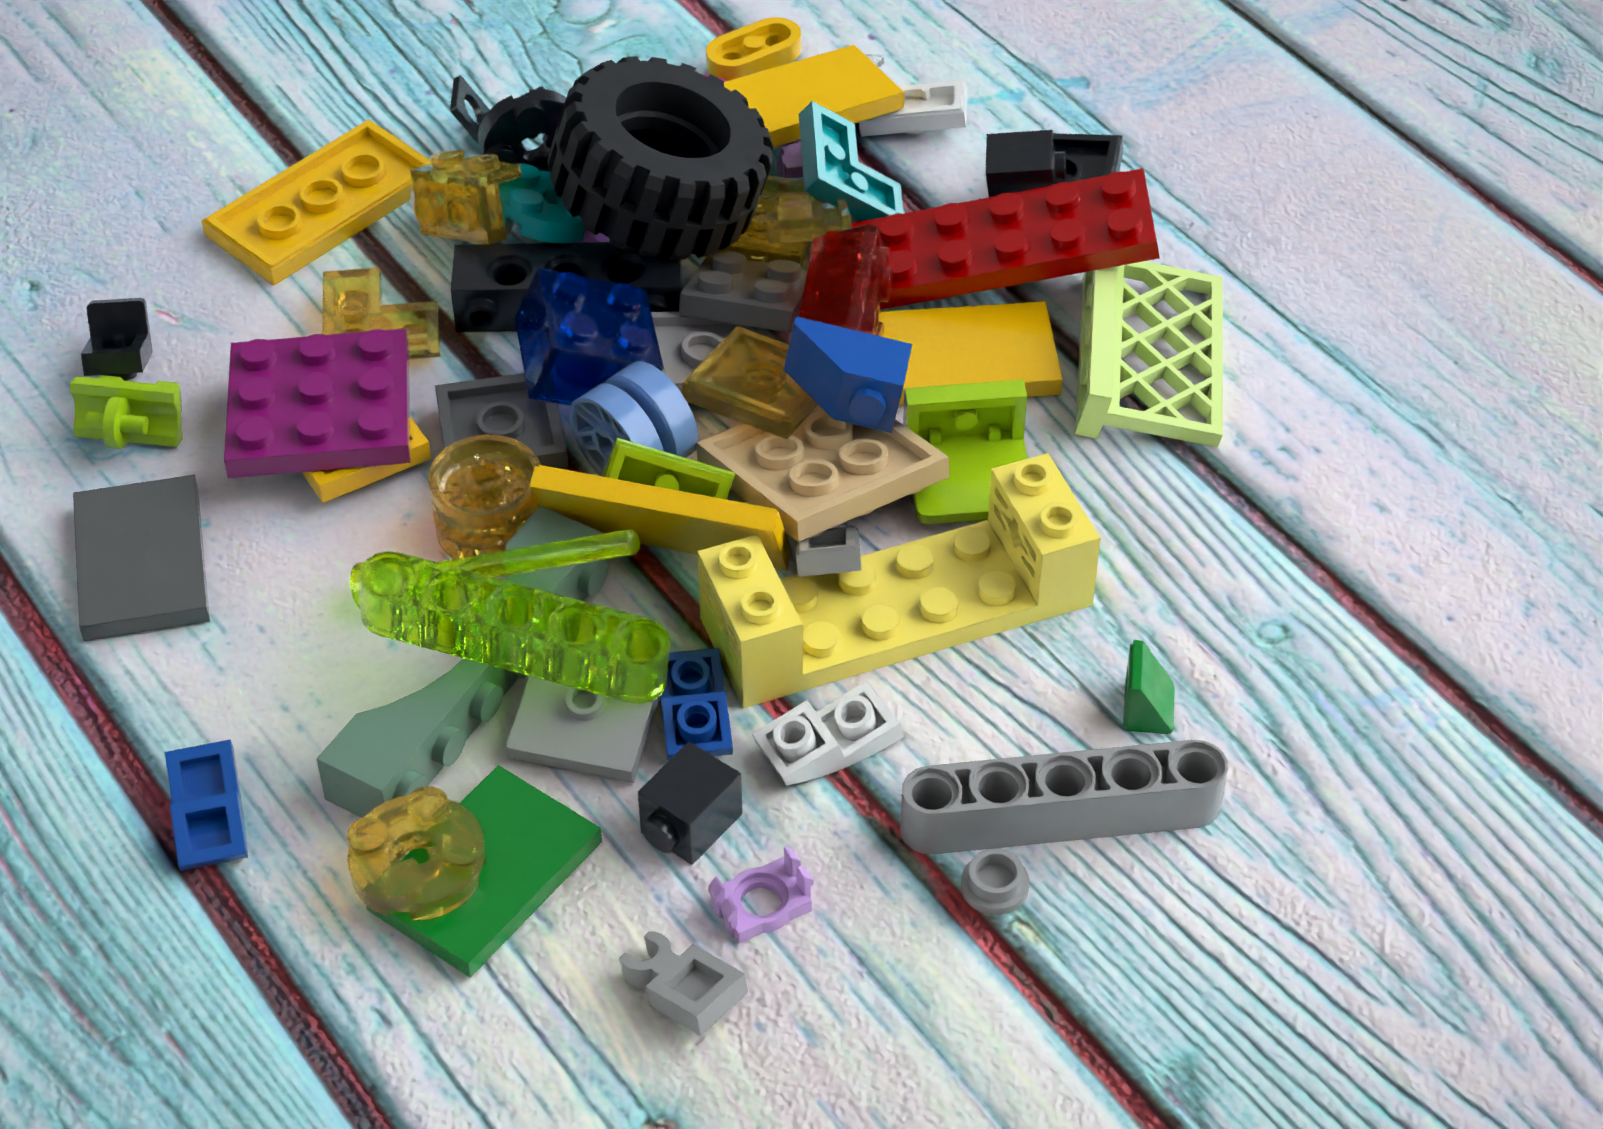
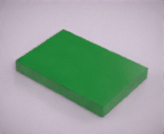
[364,765,602,978]

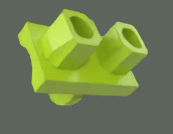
[70,375,183,449]

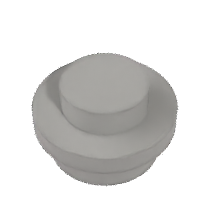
[961,849,1030,915]

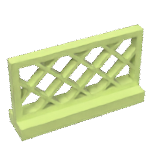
[1075,261,1223,447]

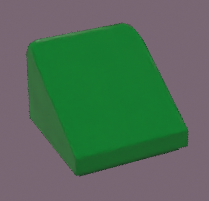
[1123,640,1175,734]

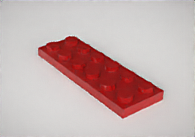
[815,168,1160,320]

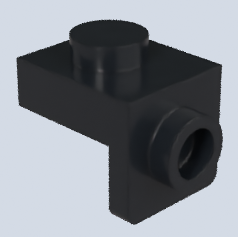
[81,298,153,381]

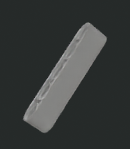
[900,740,1228,854]

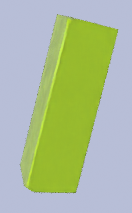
[602,438,735,500]

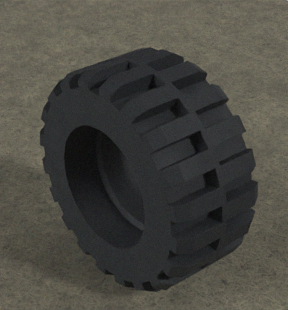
[548,56,773,260]

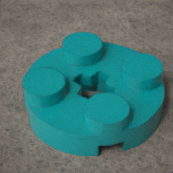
[493,164,599,243]

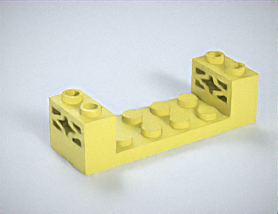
[697,453,1101,709]

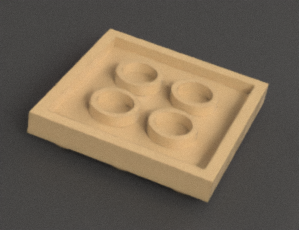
[696,396,949,542]

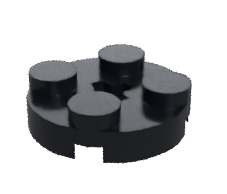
[478,88,566,184]

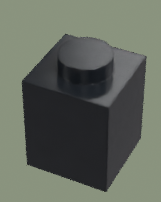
[985,130,1067,197]
[638,741,743,865]

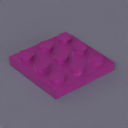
[224,328,410,478]

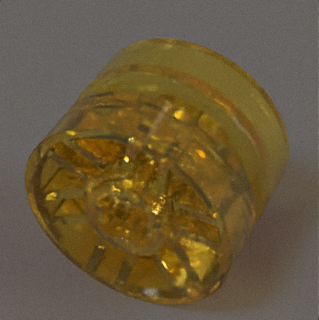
[428,434,540,568]

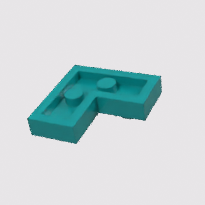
[799,101,904,222]

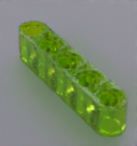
[359,551,671,704]

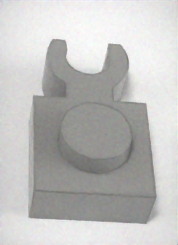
[619,931,748,1036]

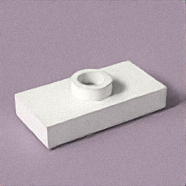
[859,80,967,137]

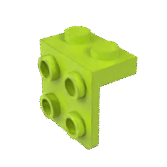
[903,380,1028,524]

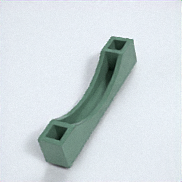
[316,505,608,831]

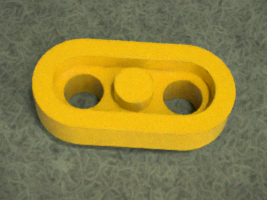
[706,17,801,81]

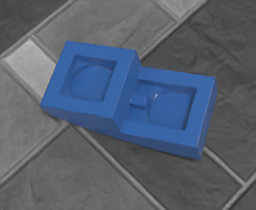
[164,739,248,871]

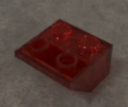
[799,224,894,337]

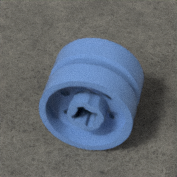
[569,361,698,476]

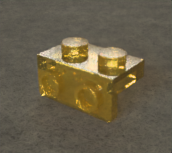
[410,150,522,245]

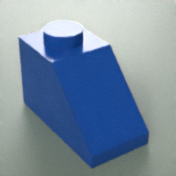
[784,316,912,433]

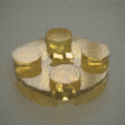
[347,786,486,920]

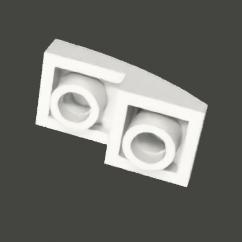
[752,680,904,786]

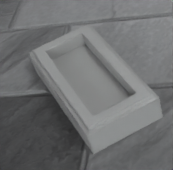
[796,526,862,577]

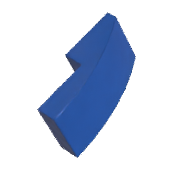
[656,648,733,761]

